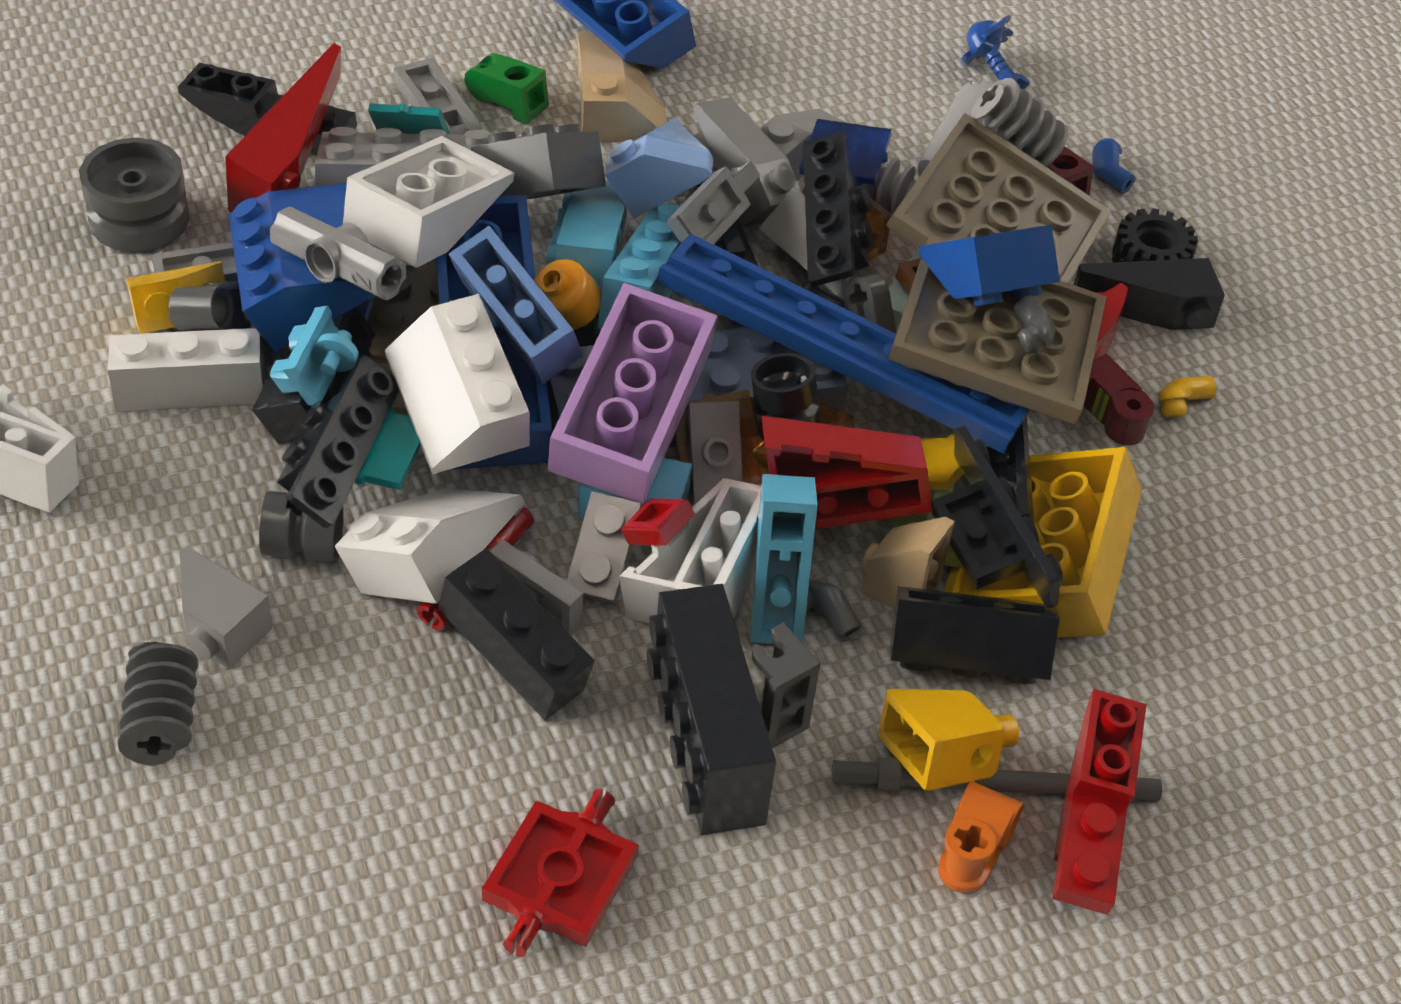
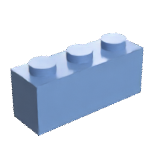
[449,226,583,384]

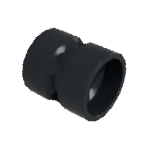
[751,353,820,441]

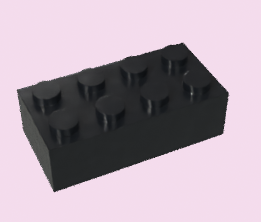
[647,583,776,835]

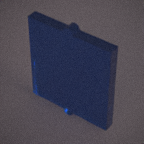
[799,119,892,185]

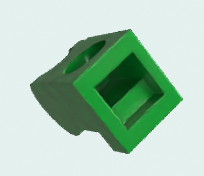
[464,53,549,124]

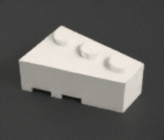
[0,384,79,513]
[619,478,761,623]

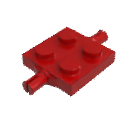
[482,789,638,957]

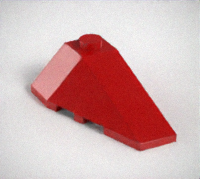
[225,43,341,212]

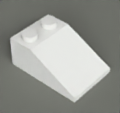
[343,136,514,268]
[335,488,525,604]

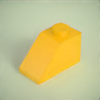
[126,261,225,334]

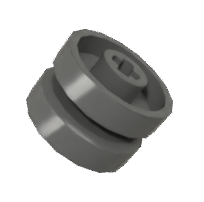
[79,137,190,252]

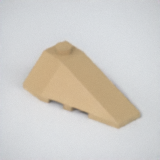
[577,31,666,142]

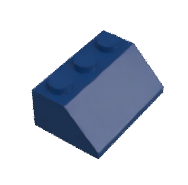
[554,0,696,68]

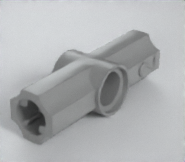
[270,206,406,300]

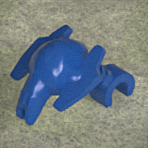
[961,15,1030,89]

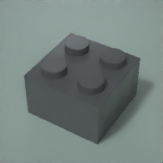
[471,124,606,199]

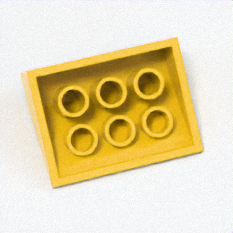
[944,447,1142,638]

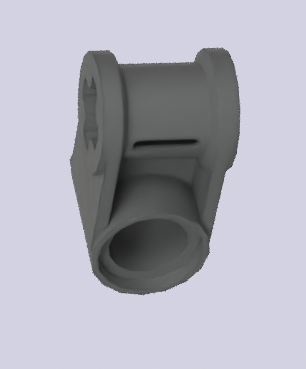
[168,281,251,331]

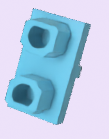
[270,306,359,406]

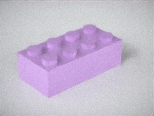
[547,283,718,505]

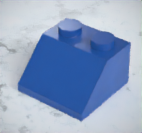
[918,224,1060,306]

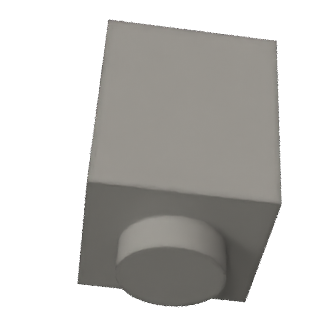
[180,546,272,669]

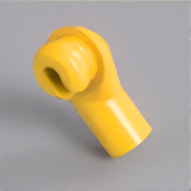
[1158,375,1216,418]

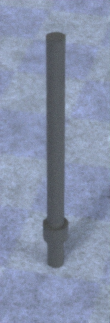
[832,757,1162,801]

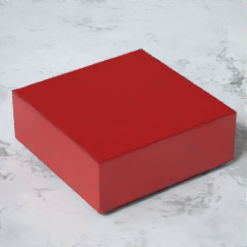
[621,498,695,546]

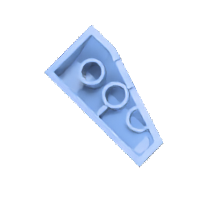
[605,118,713,219]

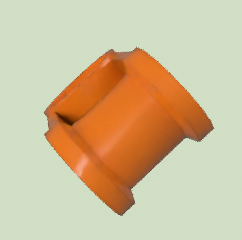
[938,781,1024,893]

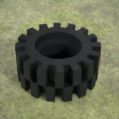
[1111,208,1198,263]

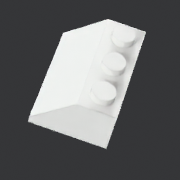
[385,294,530,475]
[108,328,265,412]

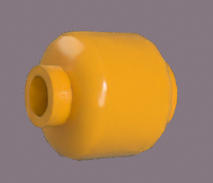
[534,259,601,330]

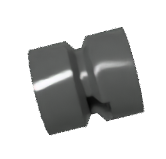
[259,491,344,563]

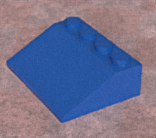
[228,183,387,352]

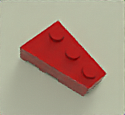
[762,416,932,529]

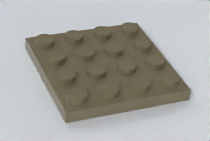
[886,113,1112,283]
[888,235,1106,425]

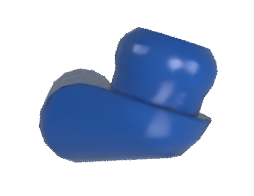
[1092,138,1136,193]

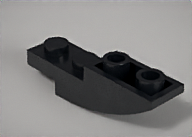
[177,63,357,147]

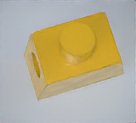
[877,689,1019,791]

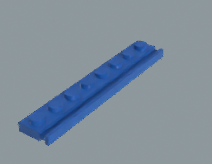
[656,233,1030,454]

